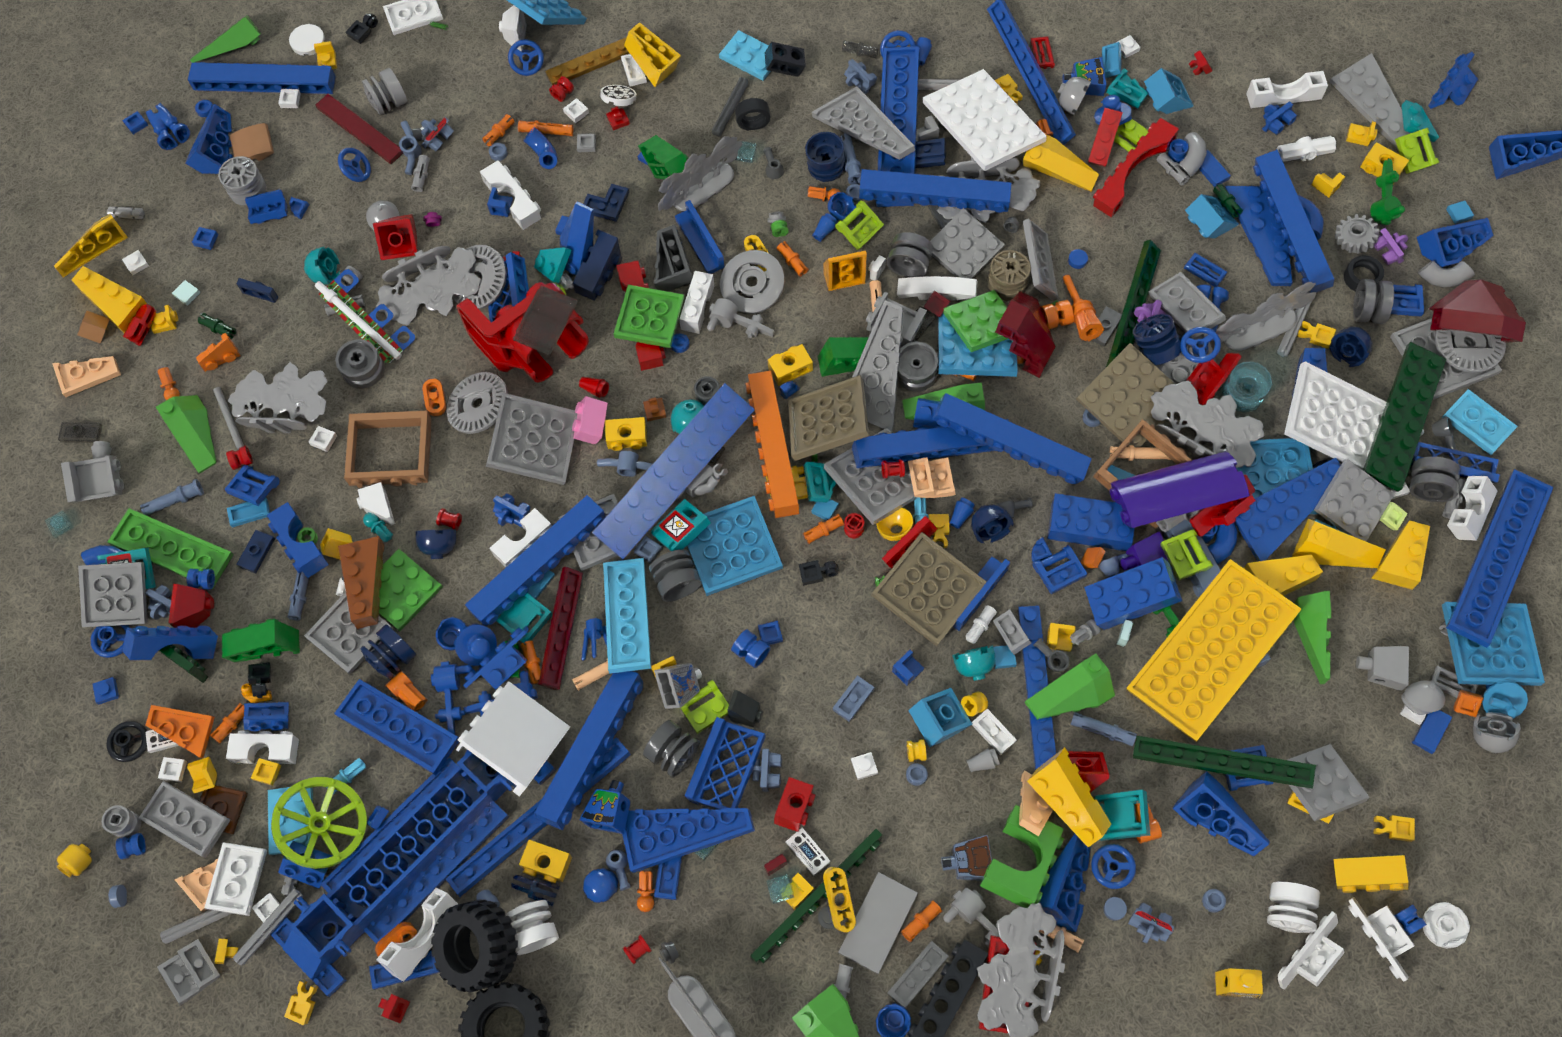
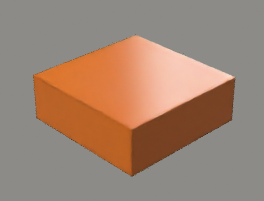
[1081,547,1105,569]
[1453,690,1483,717]

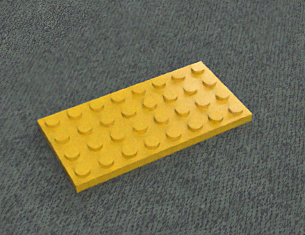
[1127,559,1301,742]

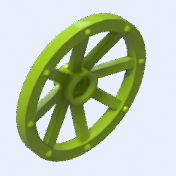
[271,777,367,869]

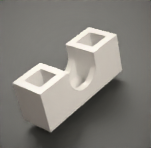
[679,271,714,334]
[1447,476,1497,541]
[490,508,552,567]
[226,731,299,764]

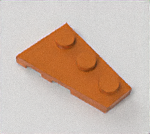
[145,705,215,759]

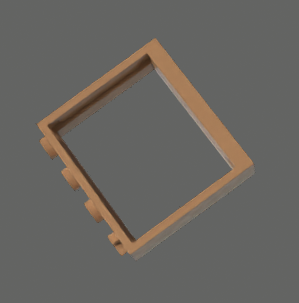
[344,411,432,488]
[1093,419,1192,529]

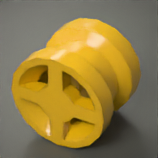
[961,692,988,716]
[907,739,926,762]

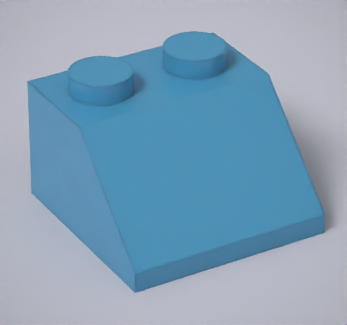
[1144,68,1194,114]
[1185,194,1239,239]
[908,688,972,747]

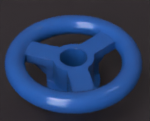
[880,30,916,58]
[508,39,544,76]
[338,148,371,182]
[1181,327,1221,363]
[91,625,130,658]
[1091,844,1136,889]

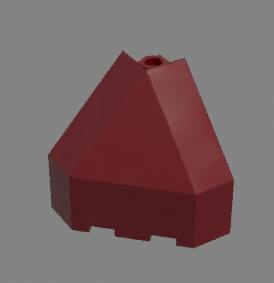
[1429,279,1526,343]
[995,291,1056,378]

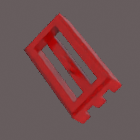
[1030,36,1055,69]

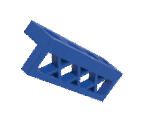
[675,200,725,274]
[1411,442,1500,483]
[953,557,1010,631]

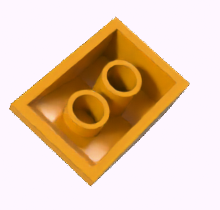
[823,251,867,291]

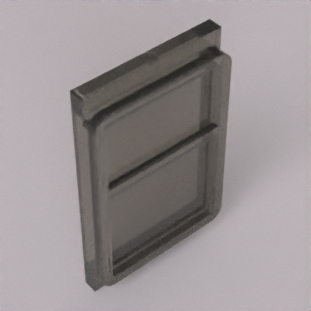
[513,286,578,355]

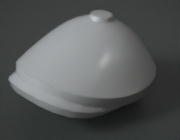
[366,200,399,230]
[1401,680,1446,715]

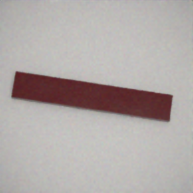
[315,94,403,164]
[538,567,583,690]

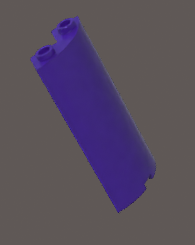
[1110,451,1250,528]

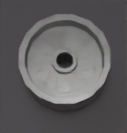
[887,232,933,278]
[1353,279,1394,324]
[335,339,384,389]
[898,341,938,392]
[1409,457,1461,502]

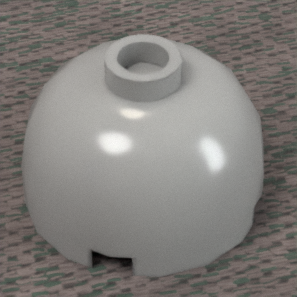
[1058,77,1091,115]
[1473,712,1521,753]

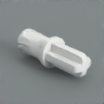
[966,605,997,644]

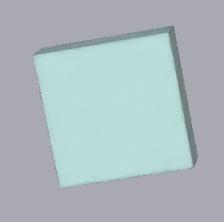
[172,280,200,306]
[1117,620,1133,647]

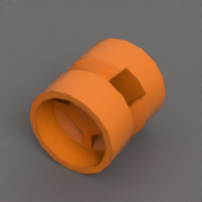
[1041,300,1074,330]

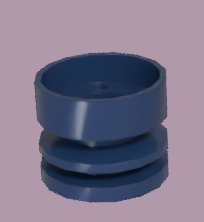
[805,132,845,182]
[1133,314,1181,365]
[360,624,417,680]

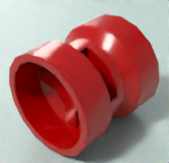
[549,76,574,102]
[226,445,253,470]
[844,513,864,539]

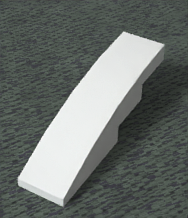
[897,276,978,301]

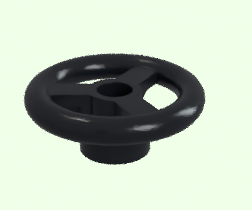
[106,721,147,762]

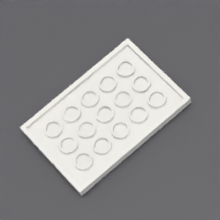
[923,69,1047,171]
[1284,362,1387,470]

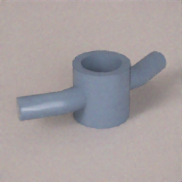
[399,121,422,175]
[597,451,653,477]

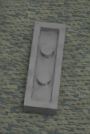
[887,941,949,1008]

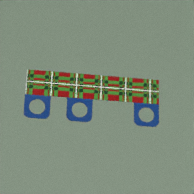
[319,269,415,363]

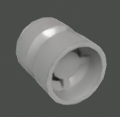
[101,805,141,838]

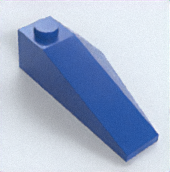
[185,104,233,174]
[560,201,594,275]
[1417,218,1494,267]
[1173,771,1270,856]
[1039,833,1091,932]

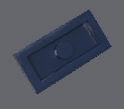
[236,278,278,303]
[236,530,275,574]

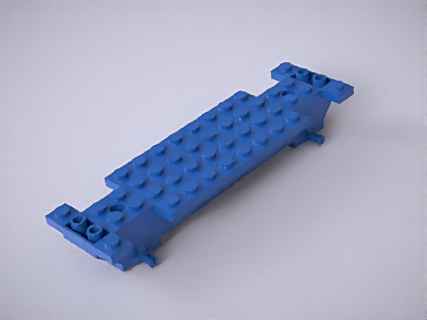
[271,750,555,997]

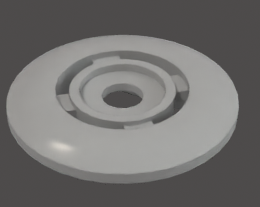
[452,245,507,309]
[720,250,785,314]
[1435,330,1506,373]
[446,372,508,434]

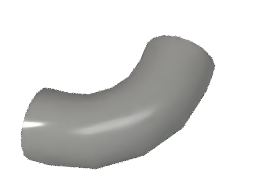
[1178,132,1207,178]
[1418,260,1475,288]

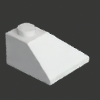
[499,5,527,51]

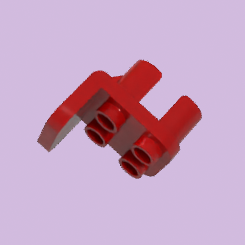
[456,282,589,383]

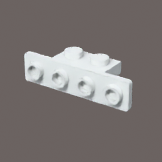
[1348,897,1415,982]
[1278,911,1345,989]

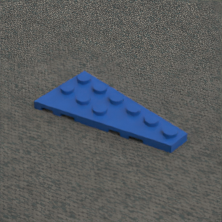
[1225,186,1292,286]
[1234,458,1341,562]
[622,808,755,873]

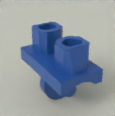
[1262,101,1297,135]
[493,493,530,528]

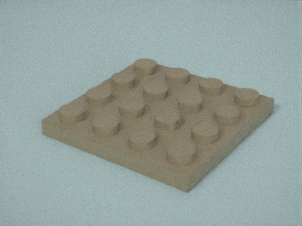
[1076,343,1175,447]
[788,375,869,461]
[871,532,986,646]

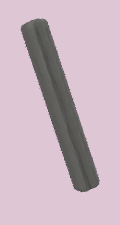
[712,77,748,136]

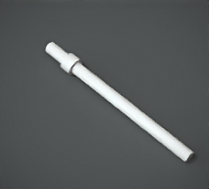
[315,281,402,360]

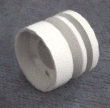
[1267,882,1320,933]
[505,900,559,955]

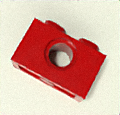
[774,777,816,832]

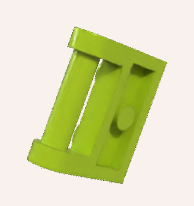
[1114,119,1148,152]
[1395,128,1439,174]
[835,200,884,250]
[1160,529,1213,580]
[680,680,729,734]

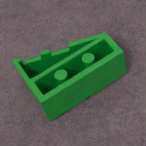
[638,135,688,179]
[817,337,869,377]
[222,619,300,662]

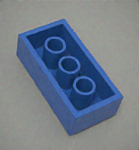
[1047,493,1134,551]
[1084,557,1182,630]

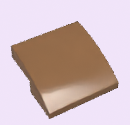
[230,123,274,161]

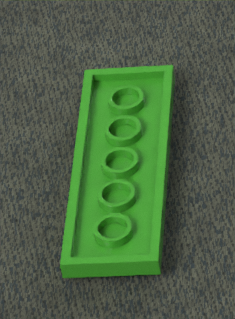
[108,508,234,589]

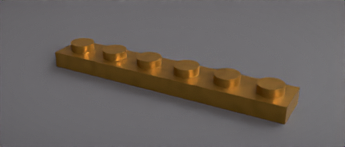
[545,37,630,85]

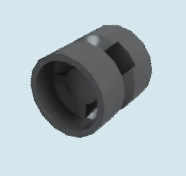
[694,376,720,406]

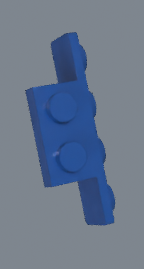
[1428,52,1478,109]
[463,626,529,690]

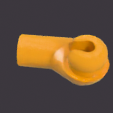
[241,683,272,703]

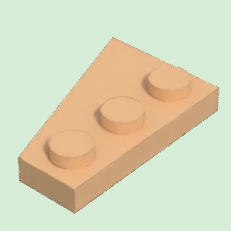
[52,356,121,397]
[1019,770,1053,836]
[175,859,218,912]

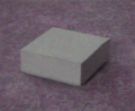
[577,134,596,152]

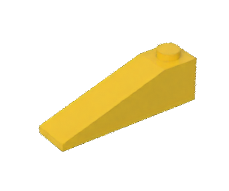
[1292,519,1386,568]

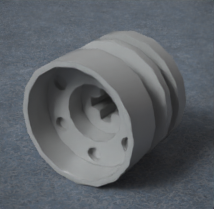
[362,68,408,116]
[218,156,267,205]

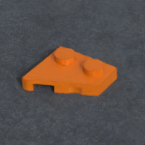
[196,333,241,372]

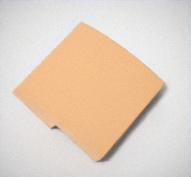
[908,457,956,498]

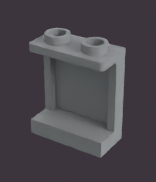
[866,292,927,347]
[61,455,124,503]

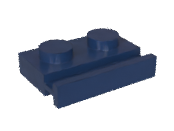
[915,138,946,168]

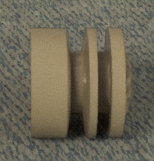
[987,250,1031,301]

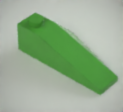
[190,15,261,63]
[902,383,985,420]
[156,395,217,474]
[1294,591,1331,684]
[1024,654,1115,720]
[792,984,859,1037]

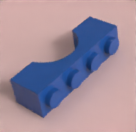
[267,502,329,578]
[123,626,218,660]

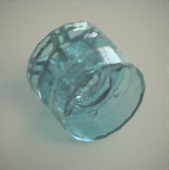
[1222,361,1272,412]

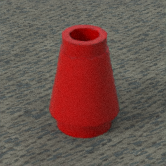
[579,377,609,398]

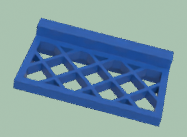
[488,252,529,323]
[685,717,766,810]

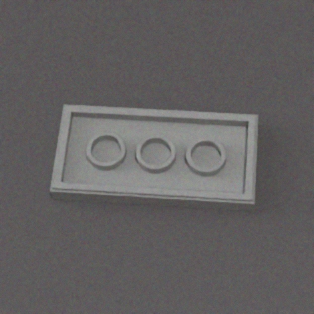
[1023,218,1058,300]
[1148,272,1226,339]
[138,781,230,858]
[838,872,918,974]

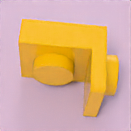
[314,41,337,69]
[1346,121,1378,146]
[151,305,179,334]

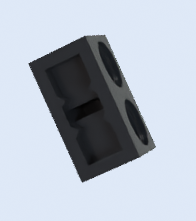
[764,41,806,77]

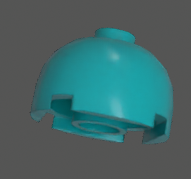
[304,247,340,285]
[671,399,704,434]
[952,645,996,681]

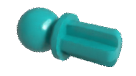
[363,512,393,542]

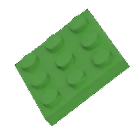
[614,285,684,348]
[943,290,1008,352]
[379,549,443,631]

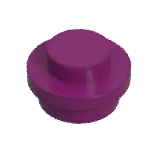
[423,212,442,227]

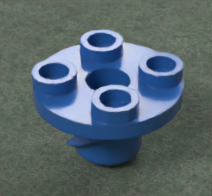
[1094,95,1132,126]
[454,623,497,666]

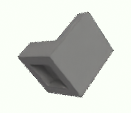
[916,115,939,141]

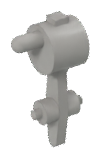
[707,298,775,338]
[943,888,999,947]

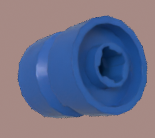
[731,629,771,668]

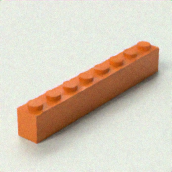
[745,371,799,518]

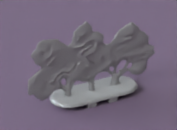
[658,136,743,211]
[937,157,1040,223]
[375,246,481,326]
[1212,282,1316,351]
[228,362,327,433]
[1151,381,1264,468]
[977,903,1065,1037]
[658,957,736,1037]

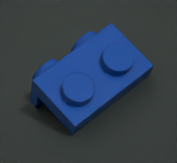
[245,190,287,224]
[243,702,289,731]
[278,841,332,888]

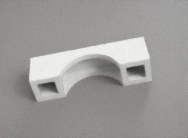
[1246,71,1328,108]
[480,160,541,230]
[376,888,458,982]

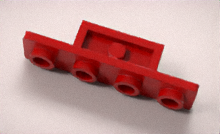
[1186,353,1242,405]
[1189,475,1256,536]

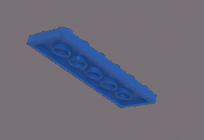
[334,679,459,775]

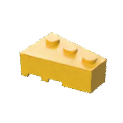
[624,22,681,87]

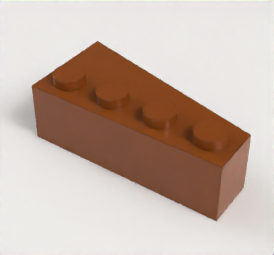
[338,536,385,629]

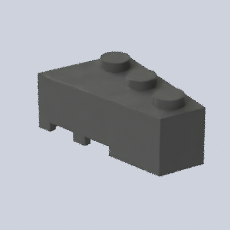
[654,224,693,292]

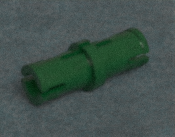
[1213,184,1243,218]
[198,313,236,339]

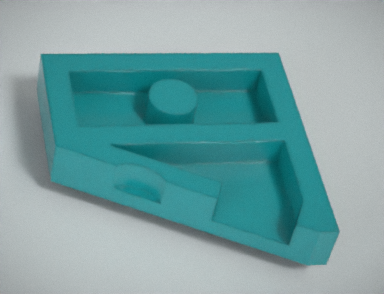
[1106,68,1148,109]
[1402,100,1439,142]
[534,247,571,283]
[803,462,836,503]

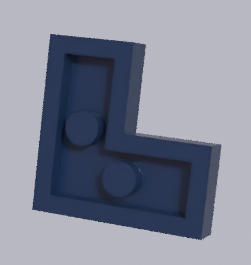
[583,184,629,222]

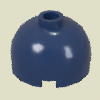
[1330,327,1372,367]
[971,504,1014,544]
[416,529,456,559]

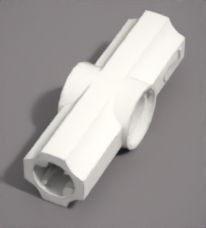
[1277,136,1336,162]

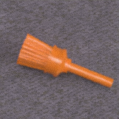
[1063,275,1104,342]

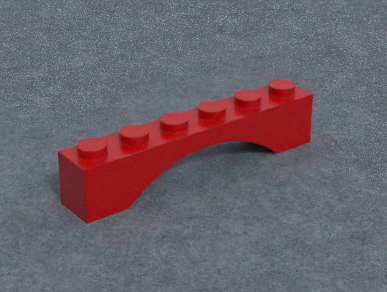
[1093,118,1179,218]
[616,260,666,371]

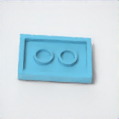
[719,30,771,81]
[1442,389,1518,455]
[268,787,313,855]

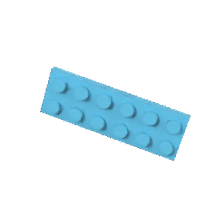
[603,558,651,674]

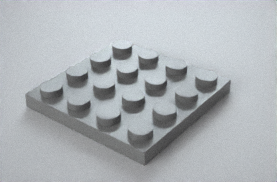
[1390,318,1502,400]
[486,393,577,485]
[824,428,917,525]

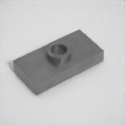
[1092,306,1122,347]

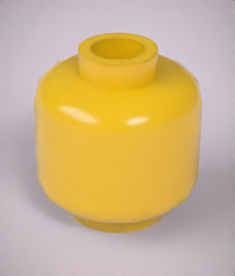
[57,844,92,877]

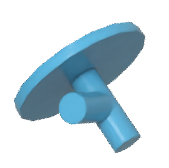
[1482,681,1528,718]

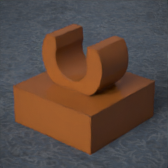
[643,398,666,422]

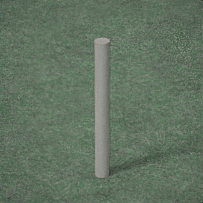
[213,387,244,450]

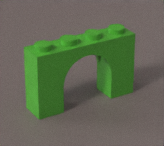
[980,805,1064,908]

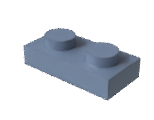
[832,675,875,722]

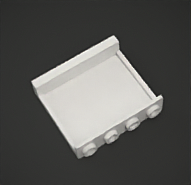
[456,682,570,797]

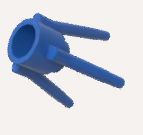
[581,618,607,661]

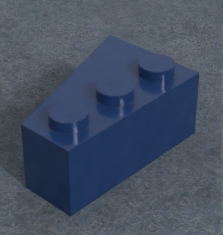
[573,229,622,301]

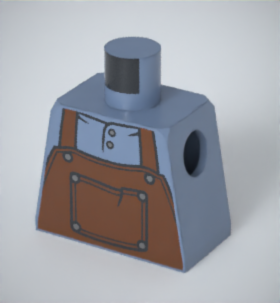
[941,835,992,881]

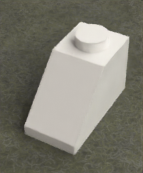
[357,482,395,525]

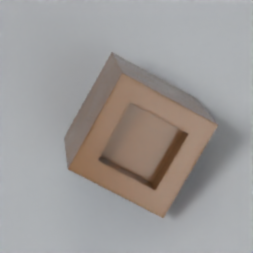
[78,311,110,343]

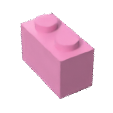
[572,396,608,444]

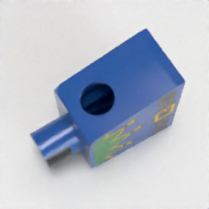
[1062,57,1106,96]
[579,780,630,834]

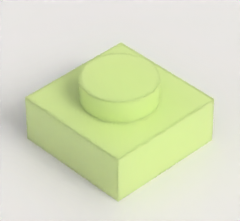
[1380,502,1408,530]

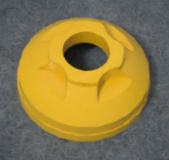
[876,508,913,541]

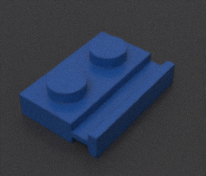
[913,398,940,429]

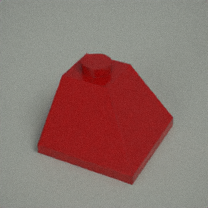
[373,214,418,260]
[168,584,214,628]
[1068,751,1109,793]

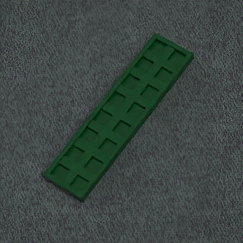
[1363,342,1446,492]

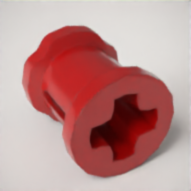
[881,459,905,479]
[436,508,462,531]
[622,934,652,964]

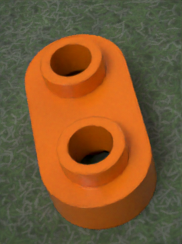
[422,379,446,416]
[375,922,417,957]

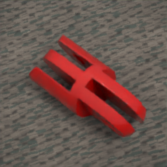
[123,304,156,346]

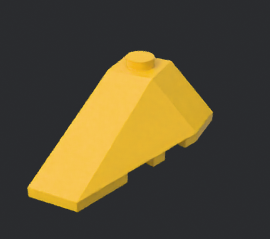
[1023,135,1099,192]
[54,214,128,278]

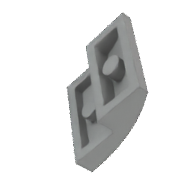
[157,939,220,1006]

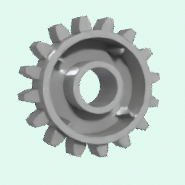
[1335,214,1380,254]

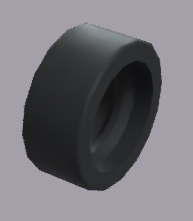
[735,98,771,131]
[1344,255,1384,292]

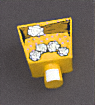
[1215,968,1263,998]

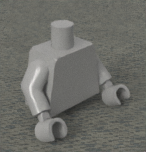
[677,464,728,499]

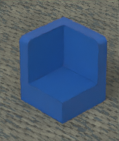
[487,187,513,217]
[892,650,924,686]

